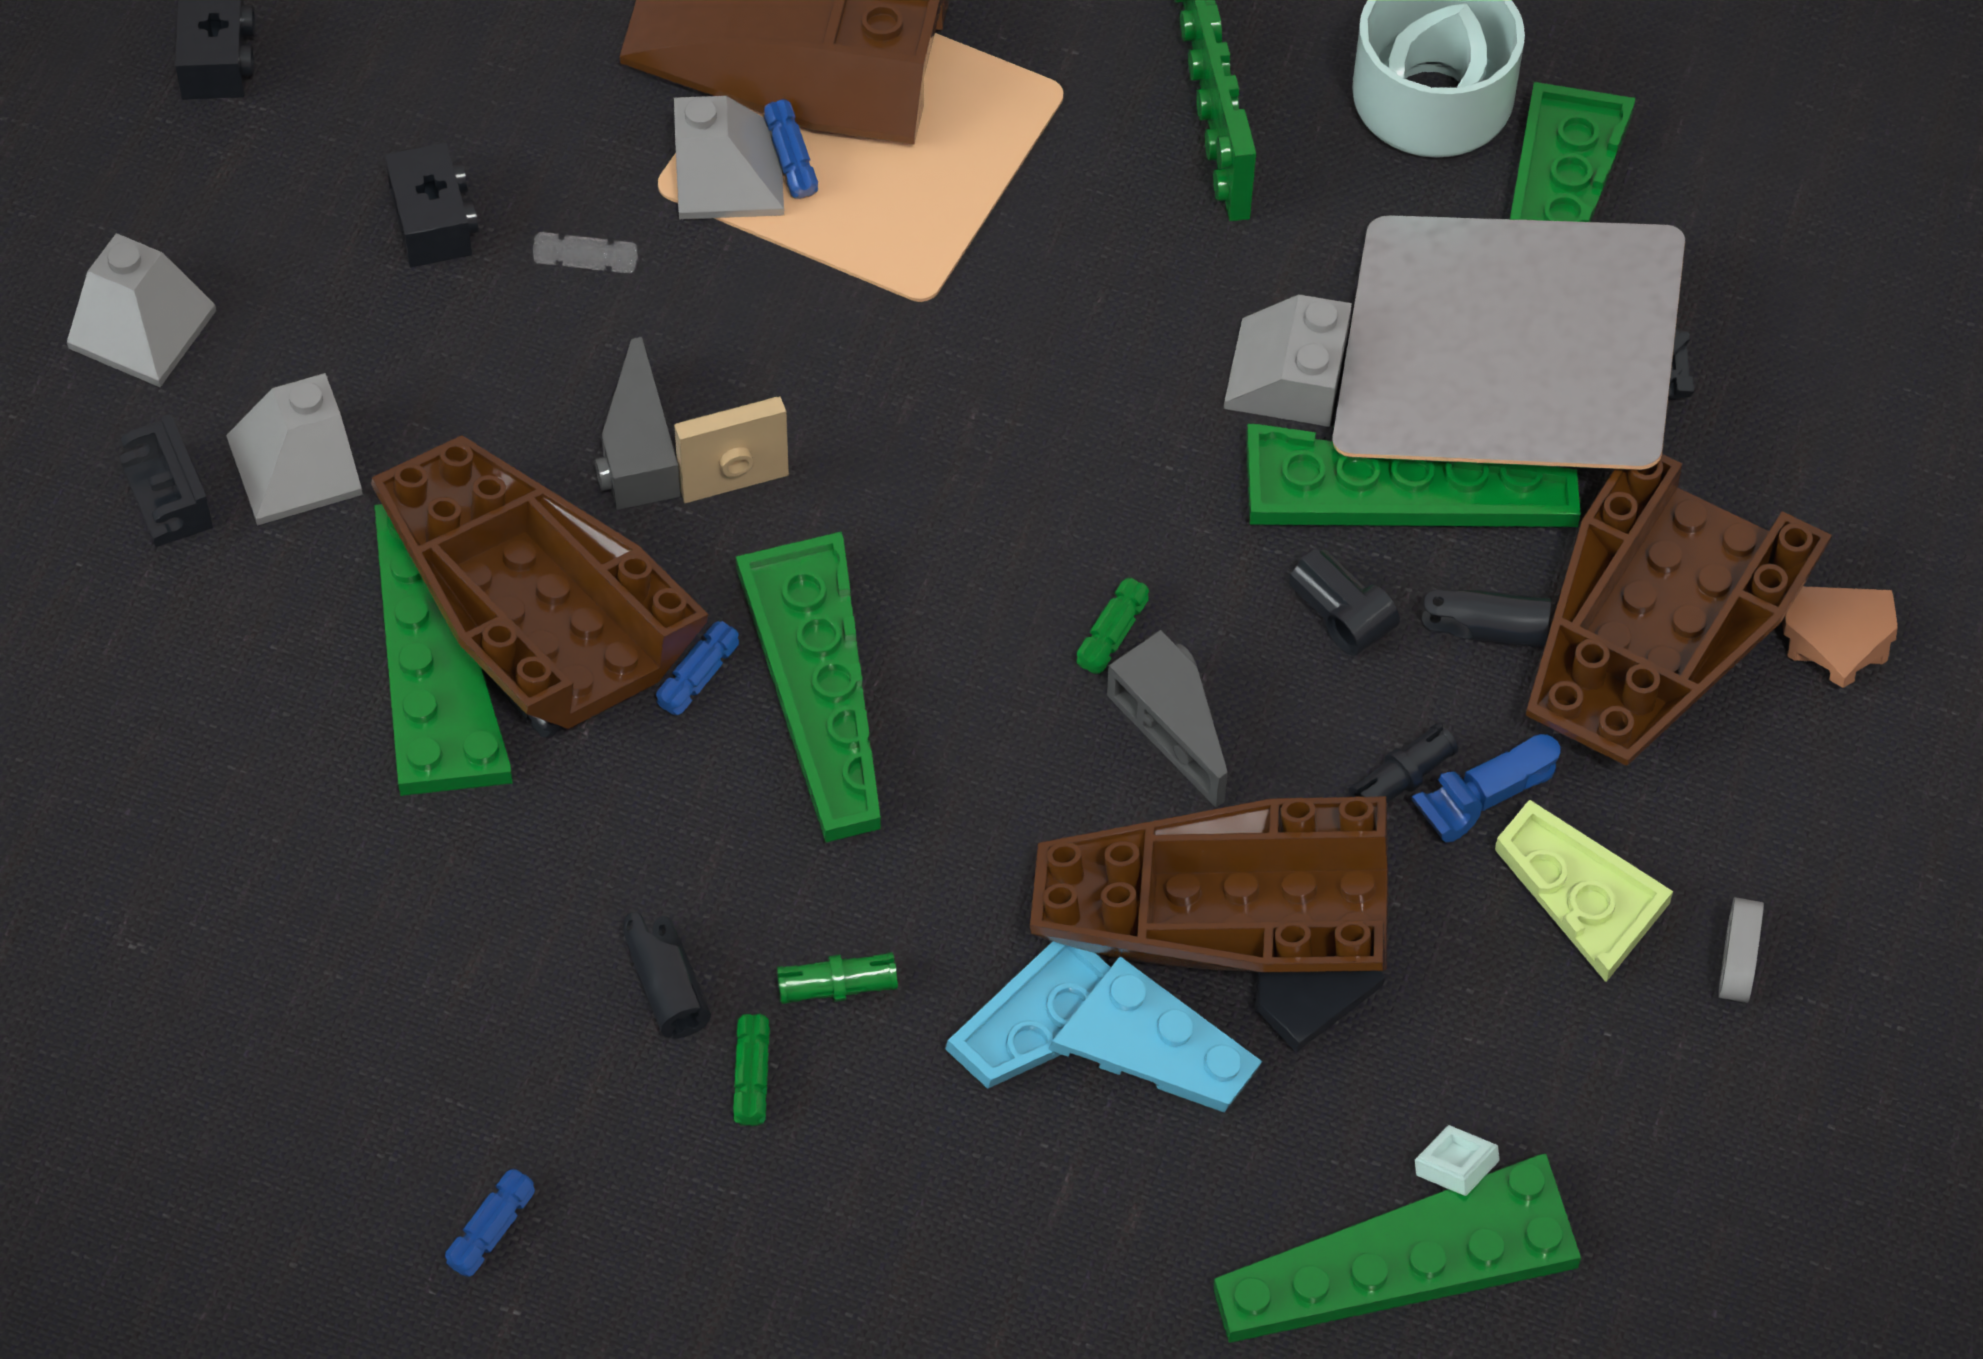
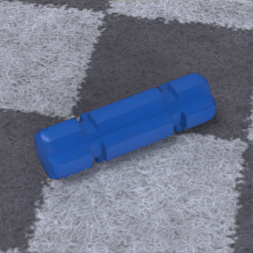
[764,99,818,199]
[656,621,739,716]
[445,1169,535,1277]

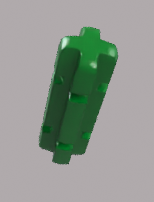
[1077,578,1149,674]
[733,1014,770,1126]

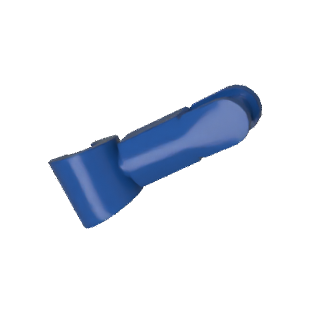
[1412,734,1561,842]

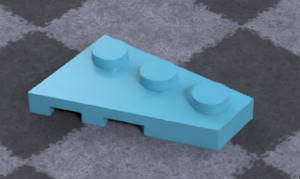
[945,941,1111,1089]
[1048,957,1262,1113]

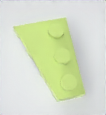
[1495,800,1673,982]

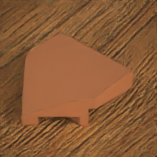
[1782,586,1898,688]

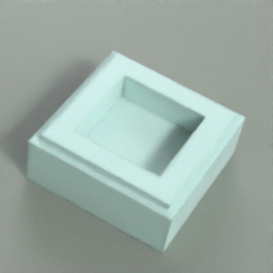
[1415,1125,1500,1196]

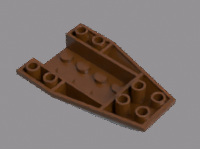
[620,0,950,144]
[371,435,708,729]
[1526,454,1832,766]
[1030,796,1388,972]

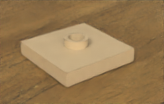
[674,396,789,503]

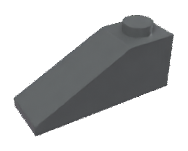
[595,337,680,510]
[1107,630,1228,808]

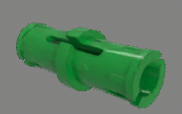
[777,952,898,1004]

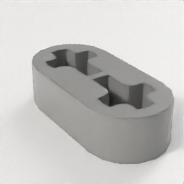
[1718,897,1764,1003]

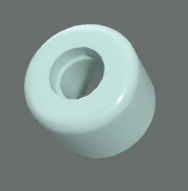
[1352,0,1525,158]

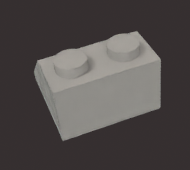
[1224,294,1352,427]

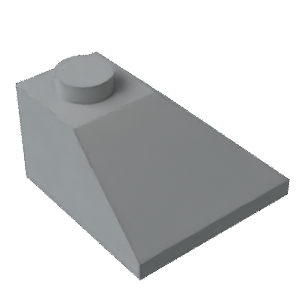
[674,96,784,220]
[67,233,216,387]
[226,373,363,525]

